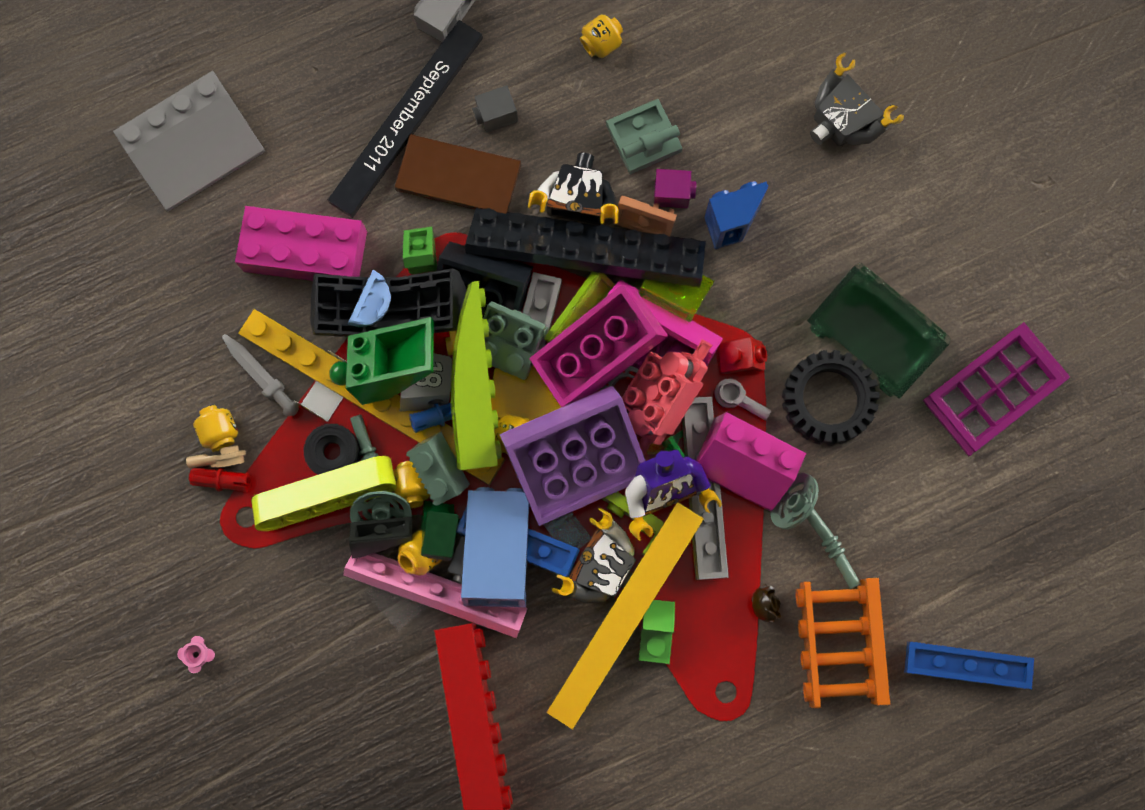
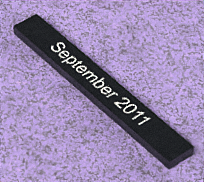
[327,20,483,218]

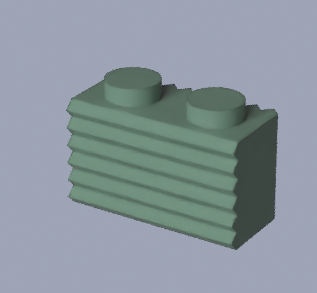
[406,432,470,505]

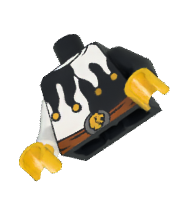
[528,152,619,225]

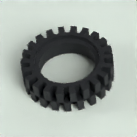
[782,350,880,446]

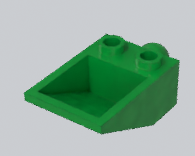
[329,317,434,405]

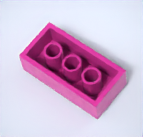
[235,206,367,281]
[529,284,668,407]

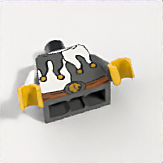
[552,508,636,603]

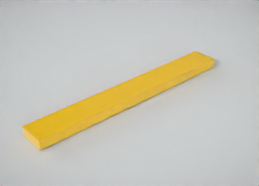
[546,502,704,730]

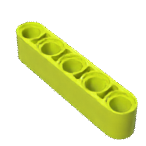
[251,456,397,531]

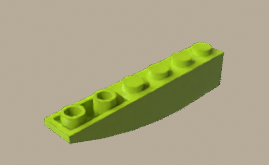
[451,281,502,470]

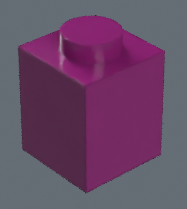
[654,169,696,208]

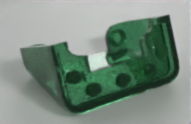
[807,262,951,399]

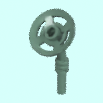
[350,415,412,522]
[770,473,861,589]

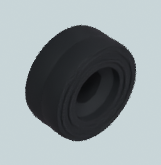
[304,424,361,475]

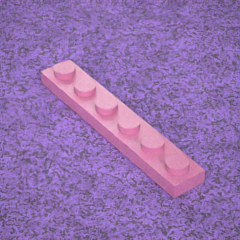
[343,553,528,638]

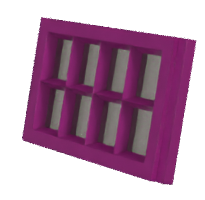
[922,322,1070,457]

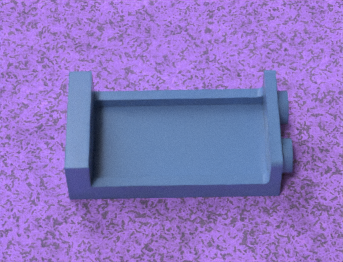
[461,487,530,608]

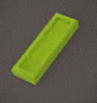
[544,272,615,343]

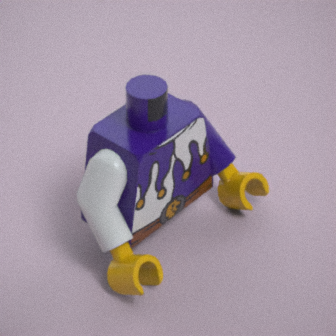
[625,449,722,541]

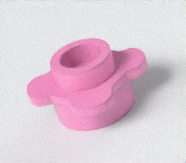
[177,636,215,673]

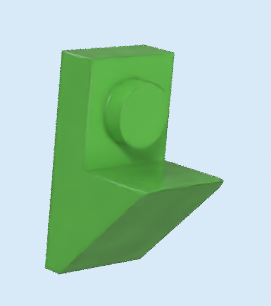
[403,227,438,274]
[638,600,675,664]

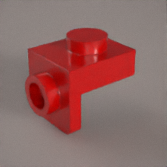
[718,337,768,374]

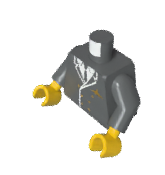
[810,53,904,146]

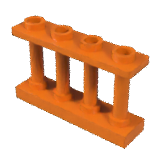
[795,578,890,708]

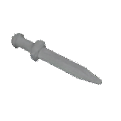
[222,334,299,416]

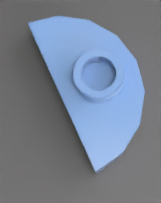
[348,270,391,327]

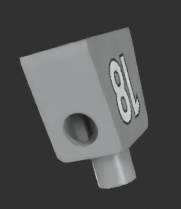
[400,353,452,412]

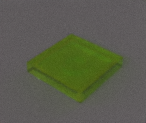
[639,275,714,322]

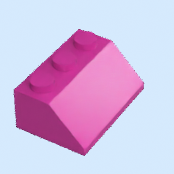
[696,412,806,511]

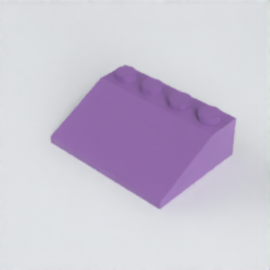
[499,386,645,526]

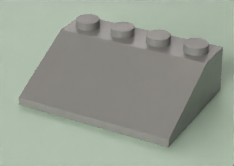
[113,71,266,212]

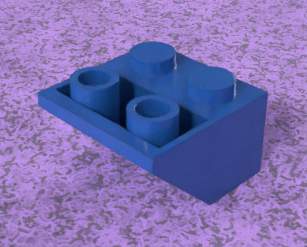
[704,181,768,249]

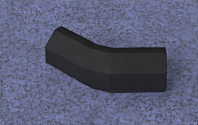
[310,268,467,337]

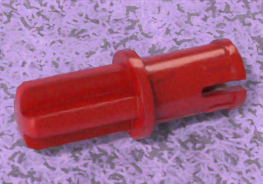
[189,468,251,492]

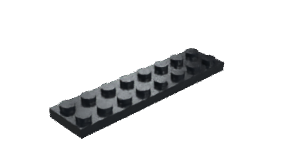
[465,208,706,288]

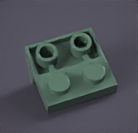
[606,99,683,175]
[483,301,549,380]

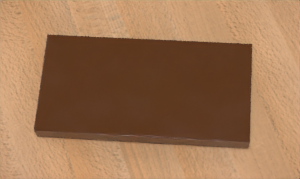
[395,134,521,214]

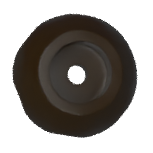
[752,584,781,623]

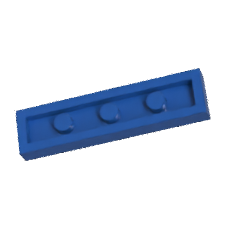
[456,507,580,577]
[904,641,1034,690]

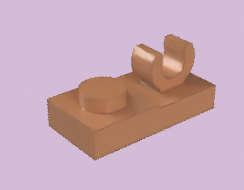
[613,195,677,237]

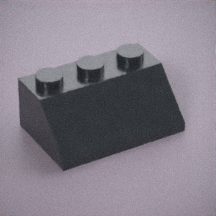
[437,241,533,318]

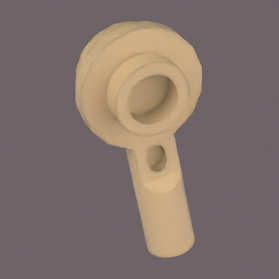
[186,445,246,468]

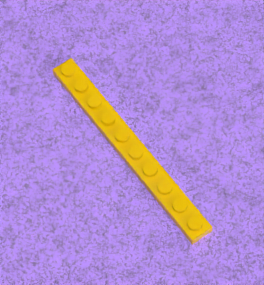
[238,309,505,486]

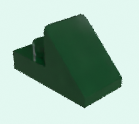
[421,501,458,561]

